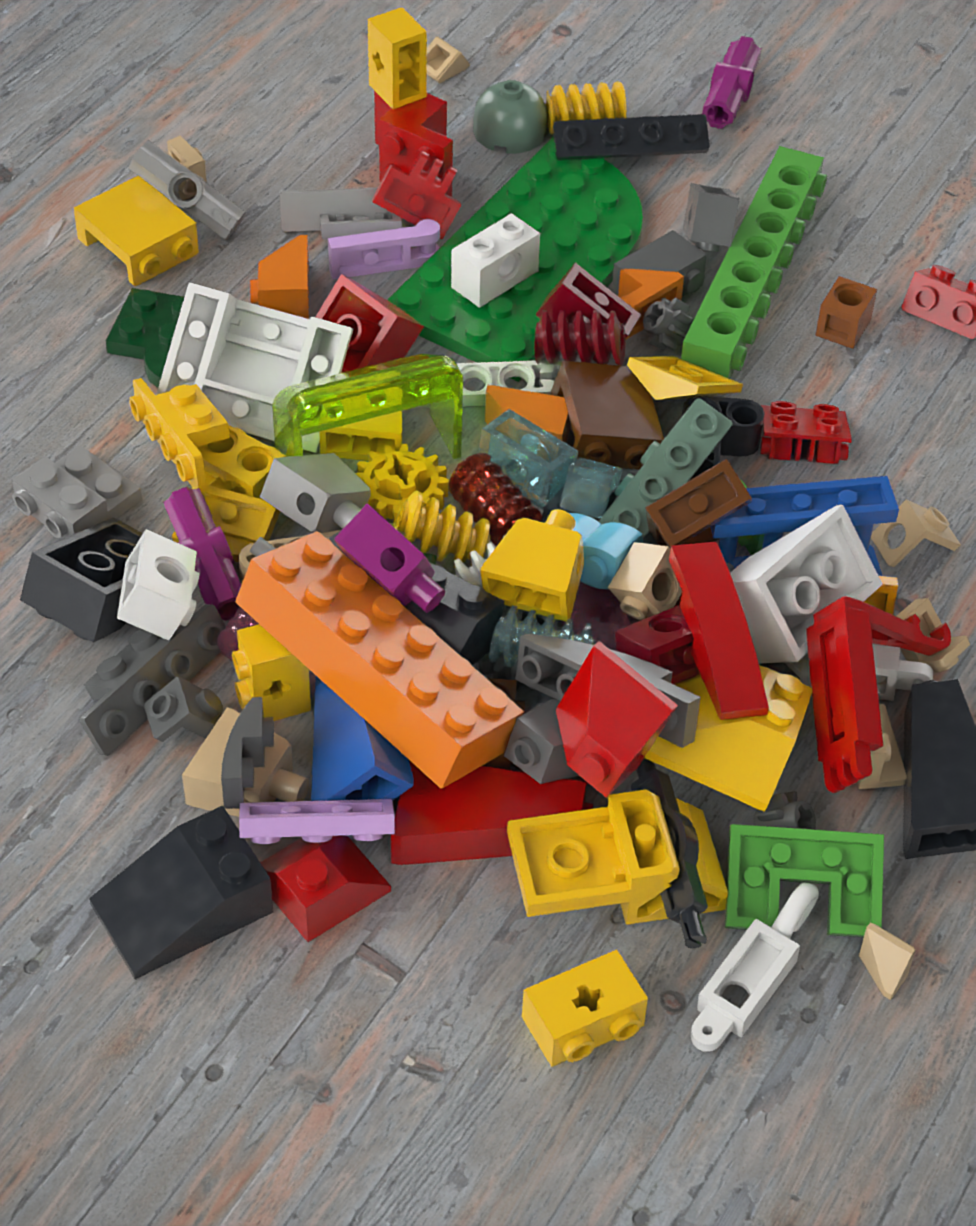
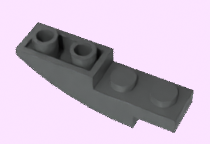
[516,634,700,748]

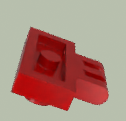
[372,150,462,240]

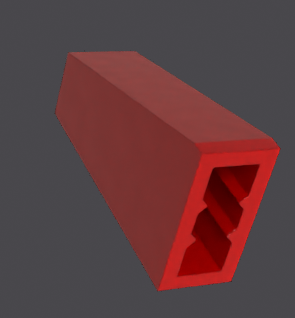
[391,760,594,865]

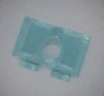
[476,409,579,510]

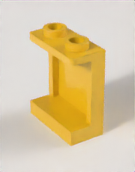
[73,176,199,286]

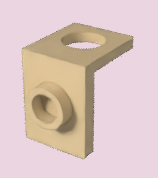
[871,499,961,567]

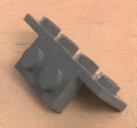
[79,604,232,756]

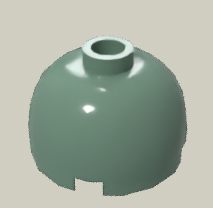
[473,80,548,154]

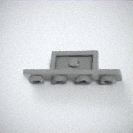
[279,187,416,240]

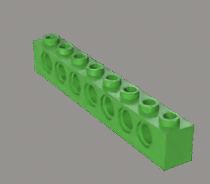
[681,146,827,379]

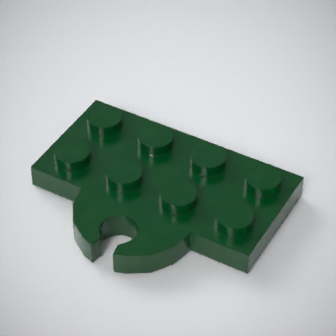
[105,288,185,388]

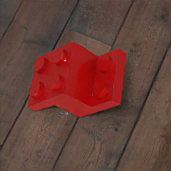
[374,90,453,197]

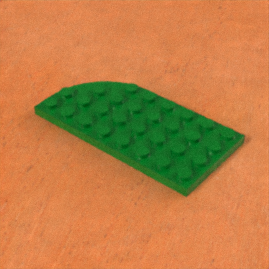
[387,136,643,382]

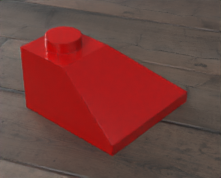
[315,274,424,380]
[556,641,678,798]
[260,835,391,942]

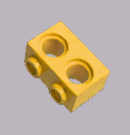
[197,424,286,499]

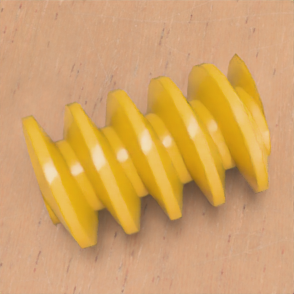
[546,81,626,134]
[393,490,490,568]

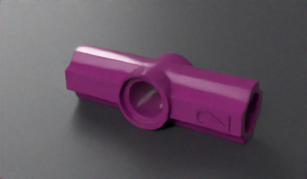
[702,36,761,129]
[163,487,243,621]

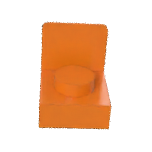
[618,269,684,340]

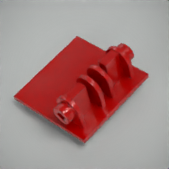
[760,401,852,464]

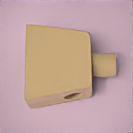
[182,707,309,817]

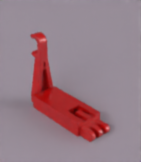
[806,596,951,793]

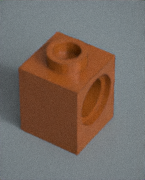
[815,276,877,349]

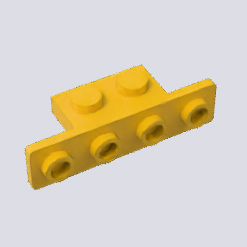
[129,378,230,493]

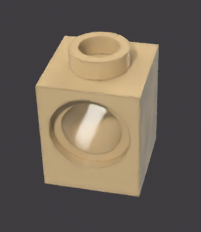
[608,542,682,620]

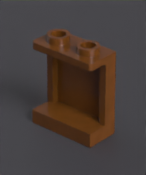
[551,361,664,470]
[645,459,752,549]

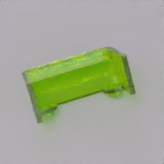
[272,354,463,460]

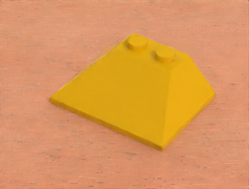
[644,666,812,812]

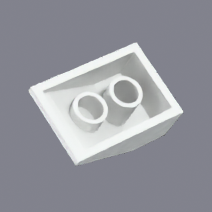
[730,505,883,664]

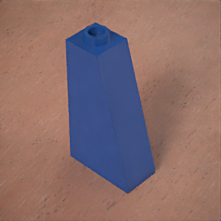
[311,676,414,801]

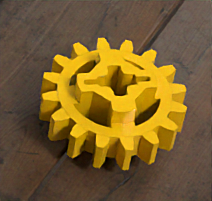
[355,444,449,523]

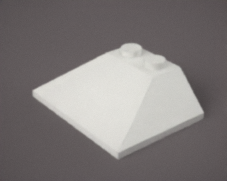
[156,282,353,453]

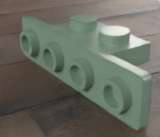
[598,398,732,539]

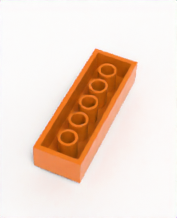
[235,531,524,789]

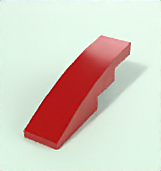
[669,542,769,720]

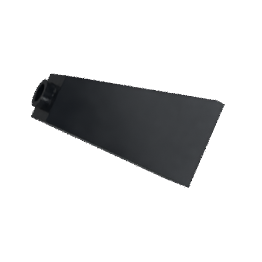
[903,679,976,859]

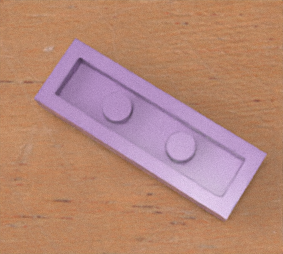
[239,799,395,844]

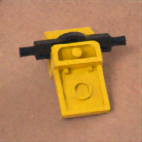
[507,758,728,948]

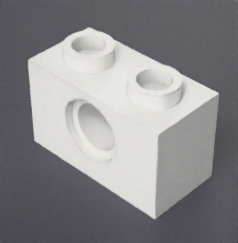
[451,213,540,308]
[117,529,199,640]

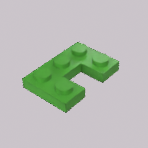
[725,824,884,938]

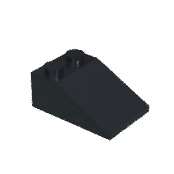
[20,517,143,643]
[89,805,273,979]

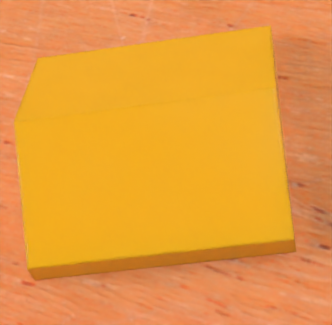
[627,356,743,400]

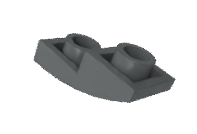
[221,697,274,809]

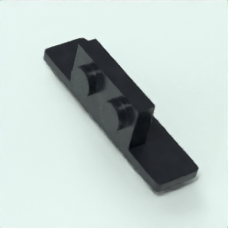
[553,114,710,160]

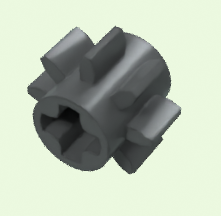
[643,297,694,350]
[753,791,816,830]

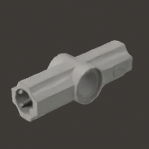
[128,140,247,240]

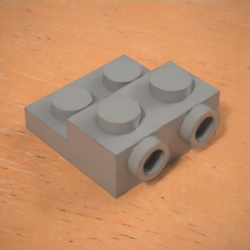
[12,445,142,539]

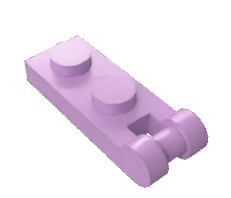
[328,219,440,279]

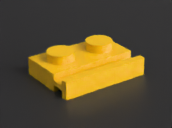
[172,484,281,562]

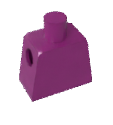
[334,503,445,613]

